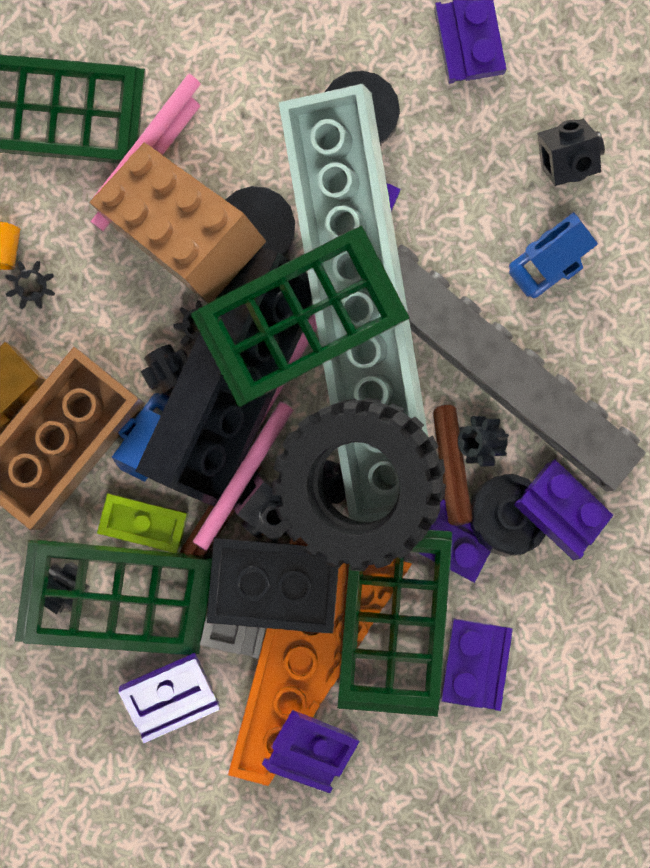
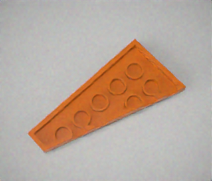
[228,537,412,786]

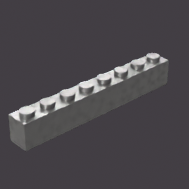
[397,244,646,492]

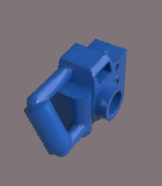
[509,212,598,298]
[112,393,169,482]

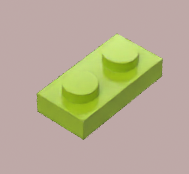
[97,494,189,553]

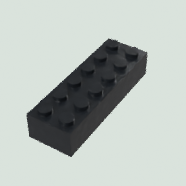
[135,247,313,506]

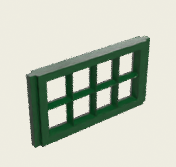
[0,54,146,163]
[191,225,410,407]
[337,530,452,717]
[14,540,212,655]

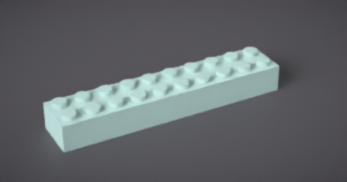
[279,84,428,522]

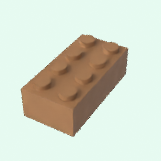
[89,142,266,304]
[0,347,146,530]

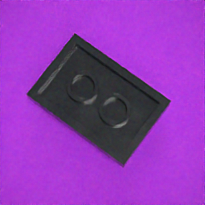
[207,538,338,634]

